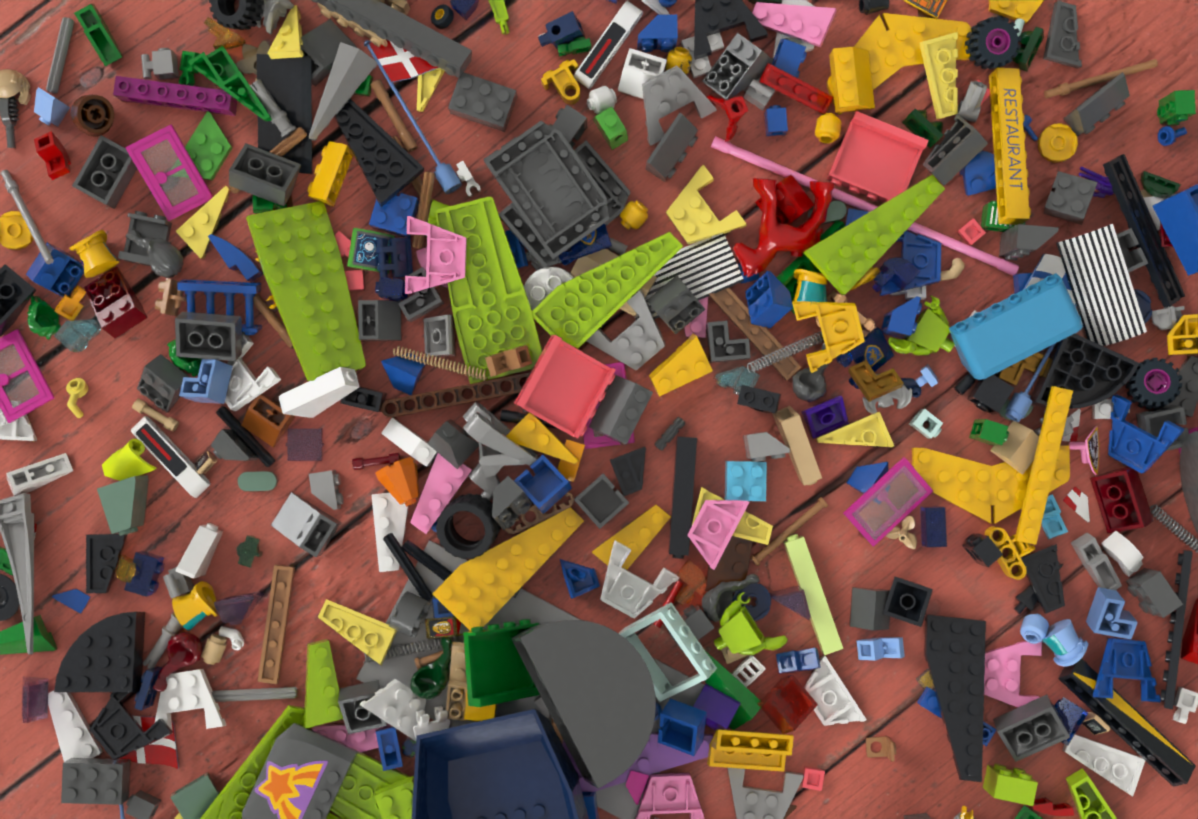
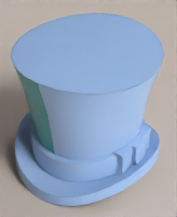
[1042,619,1088,666]

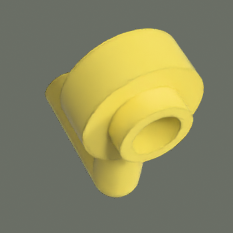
[66,378,88,418]

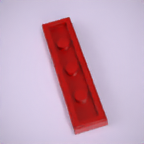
[759,63,834,115]

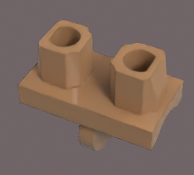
[155,278,187,316]

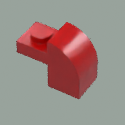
[34,131,71,180]

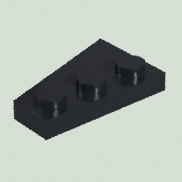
[86,534,128,593]
[1021,544,1065,614]

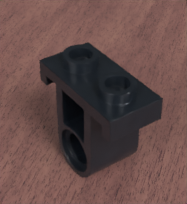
[737,385,781,414]

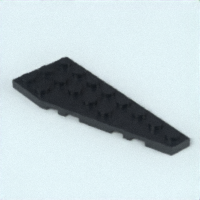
[924,615,986,782]

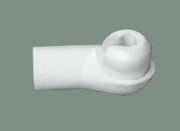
[219,626,244,651]

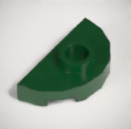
[1141,171,1181,198]

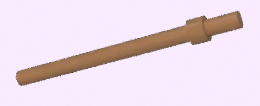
[1044,59,1158,98]

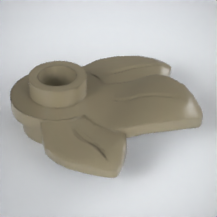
[236,40,270,76]

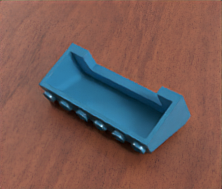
[948,273,1083,380]

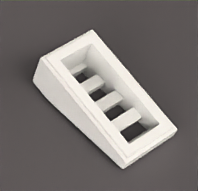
[731,655,766,687]

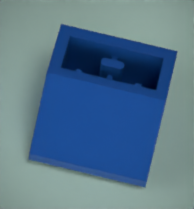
[637,14,678,52]
[26,242,84,297]
[745,271,793,328]
[880,296,922,339]

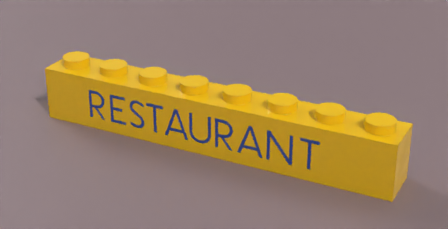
[989,67,1031,225]

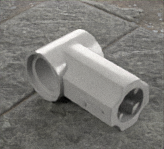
[956,81,987,123]

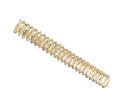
[393,345,488,381]

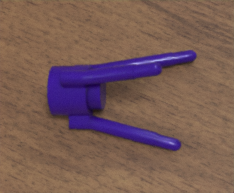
[1079,167,1113,198]

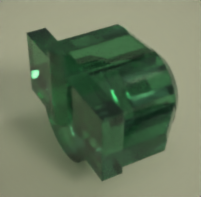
[237,535,263,568]

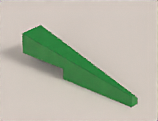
[188,46,272,121]
[776,221,845,314]
[0,615,58,655]
[704,651,764,730]

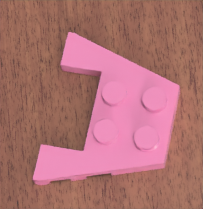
[405,216,467,294]
[984,641,1042,707]
[635,773,705,819]

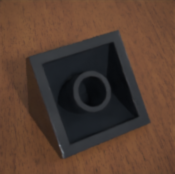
[883,576,933,627]

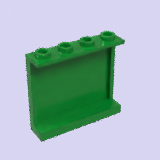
[463,619,540,707]

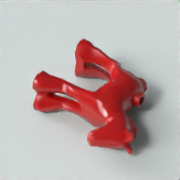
[732,178,834,278]

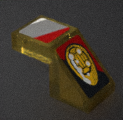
[425,616,469,639]

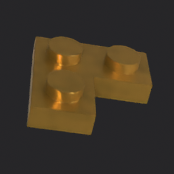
[997,352,1050,386]
[848,360,904,402]

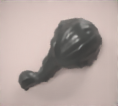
[126,230,183,278]
[793,343,829,402]
[702,574,760,622]

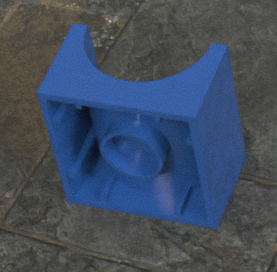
[1152,184,1198,276]

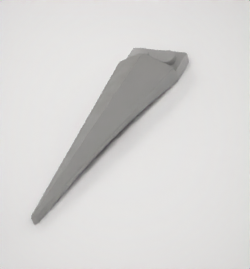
[0,493,34,654]

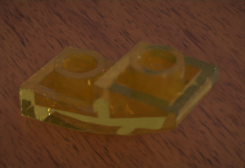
[115,555,136,583]

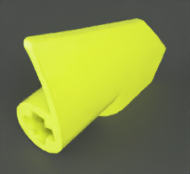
[102,439,157,481]

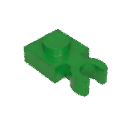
[557,37,591,57]
[179,51,199,86]
[253,195,287,213]

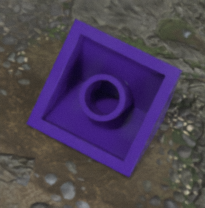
[801,395,849,439]
[693,684,741,731]

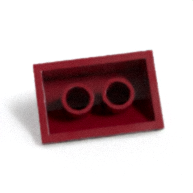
[1090,467,1154,534]

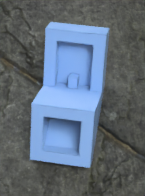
[856,637,905,661]

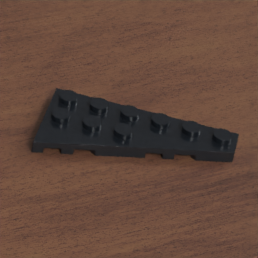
[334,99,424,207]

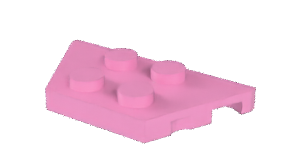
[687,500,749,570]

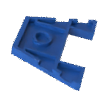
[880,230,941,296]
[1108,394,1184,474]
[1093,638,1161,702]

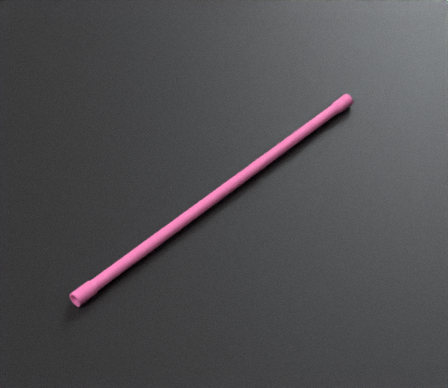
[711,136,1019,276]

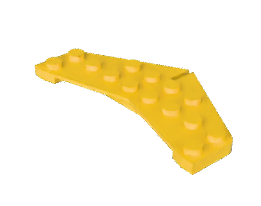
[826,13,972,115]
[912,446,1070,523]

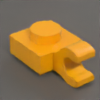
[54,285,86,322]

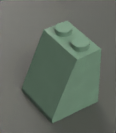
[97,475,149,536]
[170,772,220,819]

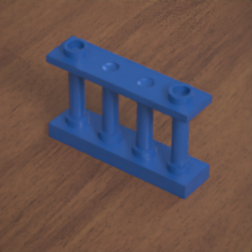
[177,279,262,335]

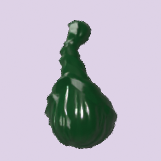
[410,637,452,699]

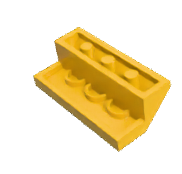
[707,729,794,772]

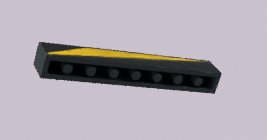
[1058,658,1196,787]

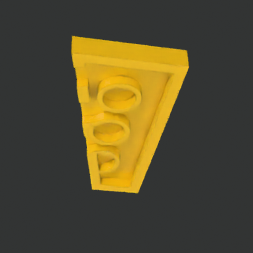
[591,504,671,570]

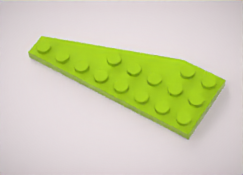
[532,231,683,349]

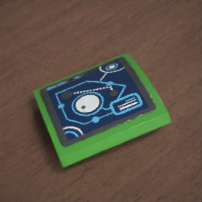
[347,228,395,274]

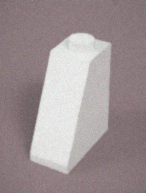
[175,523,223,579]

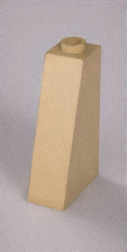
[772,406,822,485]

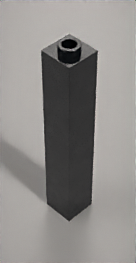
[668,436,697,559]

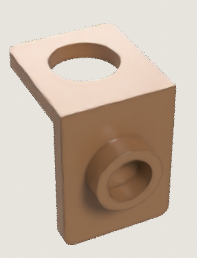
[866,736,896,762]

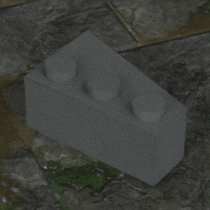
[923,114,988,186]

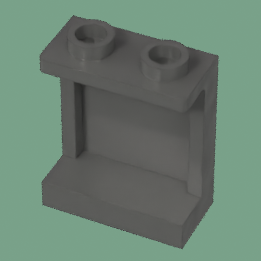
[118,211,172,266]

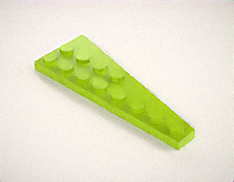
[803,175,945,295]

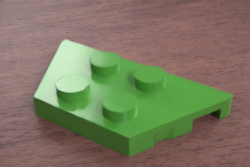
[170,111,233,180]

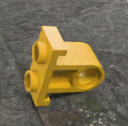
[541,59,580,105]

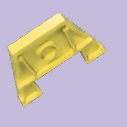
[666,165,747,245]

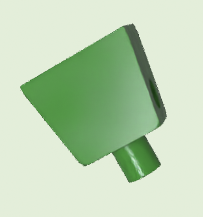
[593,106,628,150]

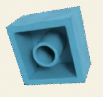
[725,461,767,501]

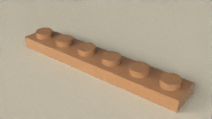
[709,288,801,381]
[257,564,295,684]

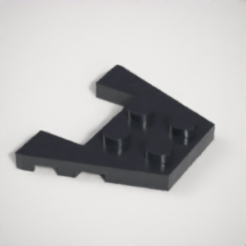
[694,0,768,60]
[89,692,173,760]

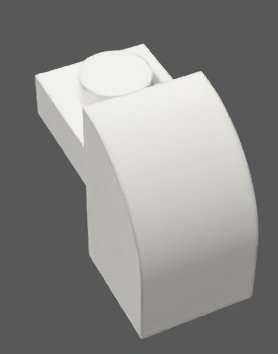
[1101,531,1144,577]

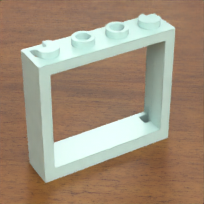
[618,602,717,702]

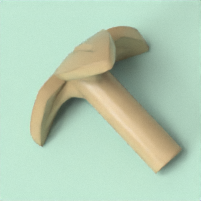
[886,516,917,549]

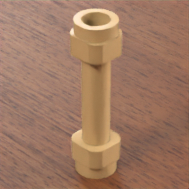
[132,398,179,432]

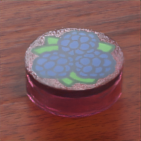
[401,737,416,758]

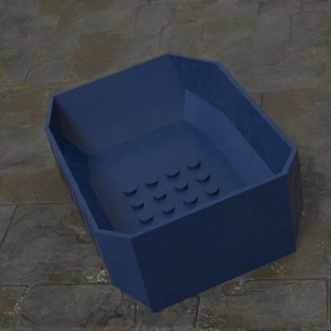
[412,709,589,819]

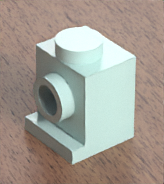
[909,409,943,439]

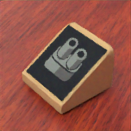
[194,451,218,474]
[1081,712,1110,735]

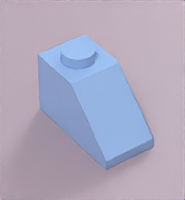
[34,87,70,127]

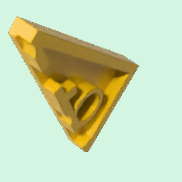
[506,413,579,464]

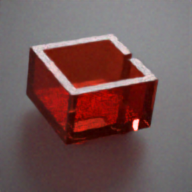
[758,674,818,734]

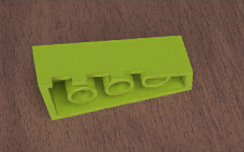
[1066,768,1117,819]

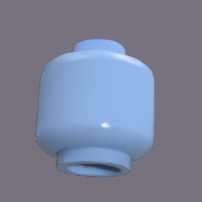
[1020,614,1049,644]

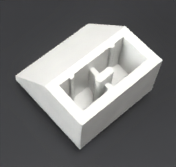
[618,48,667,99]

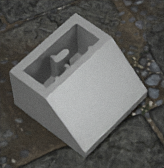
[743,432,790,462]

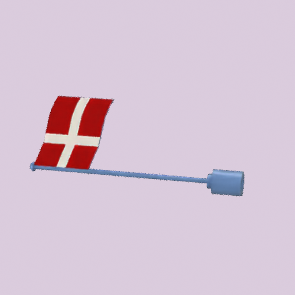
[364,39,462,194]
[119,715,179,819]

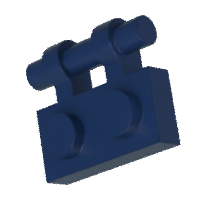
[375,237,413,279]

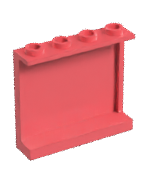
[827,111,929,203]
[514,335,616,439]

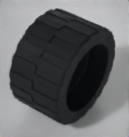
[436,494,501,559]

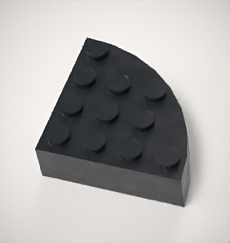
[1030,334,1140,409]
[54,612,145,692]

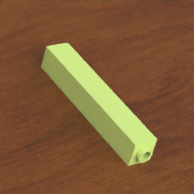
[783,534,843,655]

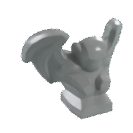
[256,0,294,34]
[862,373,912,414]

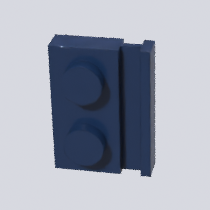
[134,666,162,711]

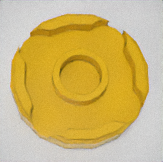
[1038,123,1078,163]
[0,211,34,250]

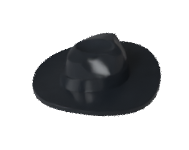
[0,574,20,621]

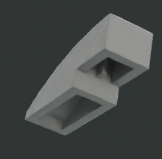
[1071,533,1122,590]

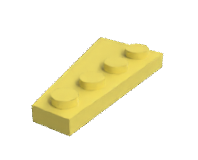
[919,32,958,119]
[692,487,773,545]
[318,599,397,666]

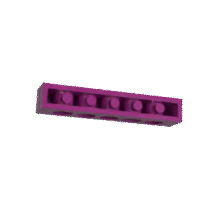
[113,76,237,116]

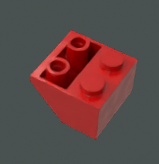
[755,174,814,225]

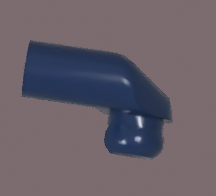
[901,378,921,398]

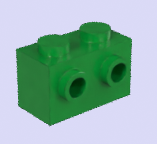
[1157,90,1196,126]

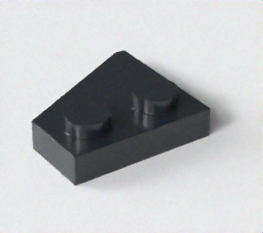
[610,446,646,496]

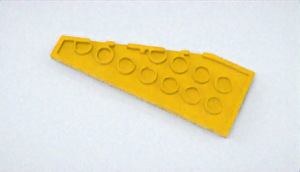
[432,507,584,631]

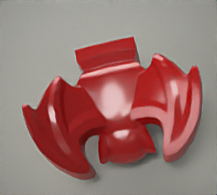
[707,95,749,142]

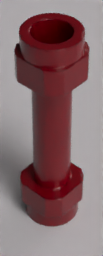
[352,452,401,470]

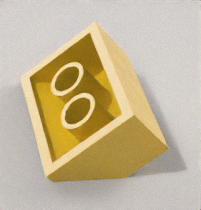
[829,47,875,113]
[308,141,354,207]

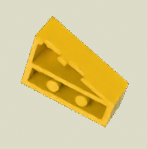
[649,333,713,396]

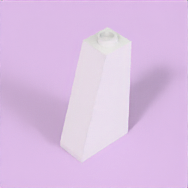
[278,367,360,418]

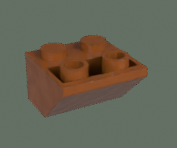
[242,393,296,448]

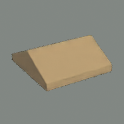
[990,421,1039,475]

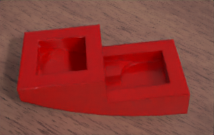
[1030,797,1074,816]

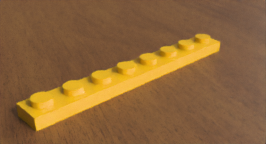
[1015,386,1073,545]

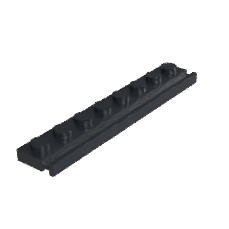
[1103,154,1185,308]
[1160,550,1193,709]

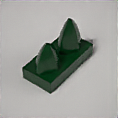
[1012,27,1044,72]
[902,109,943,148]

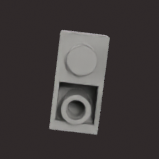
[309,470,343,510]

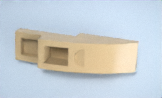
[446,642,467,721]

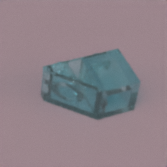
[54,319,101,352]
[713,366,760,396]

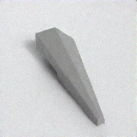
[309,42,377,141]

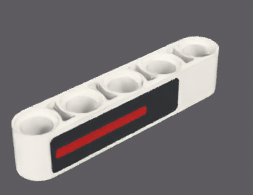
[574,1,643,89]
[131,416,211,498]

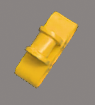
[985,526,1035,580]

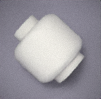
[587,86,617,114]

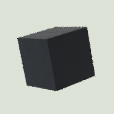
[967,375,1014,414]

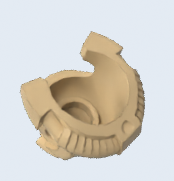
[0,69,31,105]

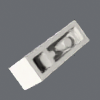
[381,417,438,467]
[6,453,73,496]

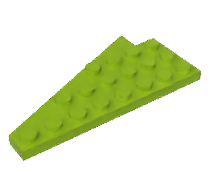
[200,705,305,819]

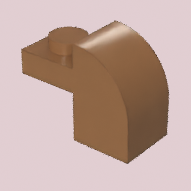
[485,345,532,377]

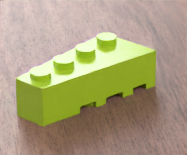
[304,639,343,729]

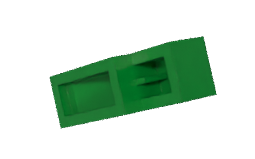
[74,4,123,66]

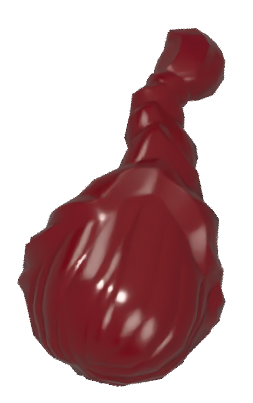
[153,632,202,692]

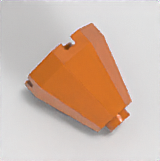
[375,457,420,507]

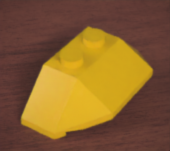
[1167,314,1198,355]

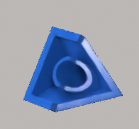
[381,353,426,395]
[846,462,890,504]
[560,559,600,599]

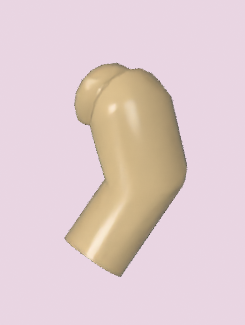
[940,258,964,281]

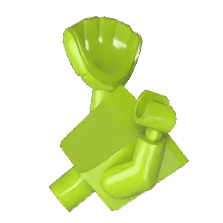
[888,296,955,355]
[714,592,788,655]

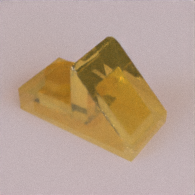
[204,17,246,50]

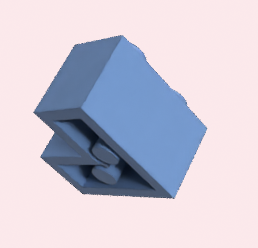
[179,359,233,404]
[1086,587,1138,639]

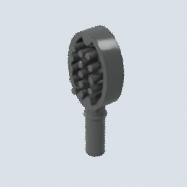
[0,96,19,148]

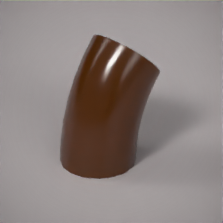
[70,94,115,137]

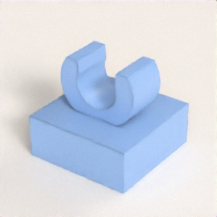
[916,364,939,387]

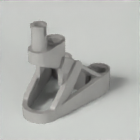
[463,402,539,501]

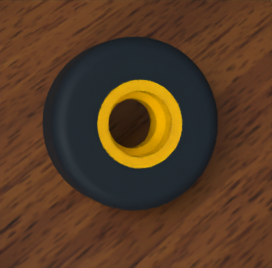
[431,4,454,29]

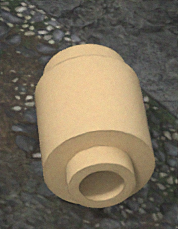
[201,634,227,665]

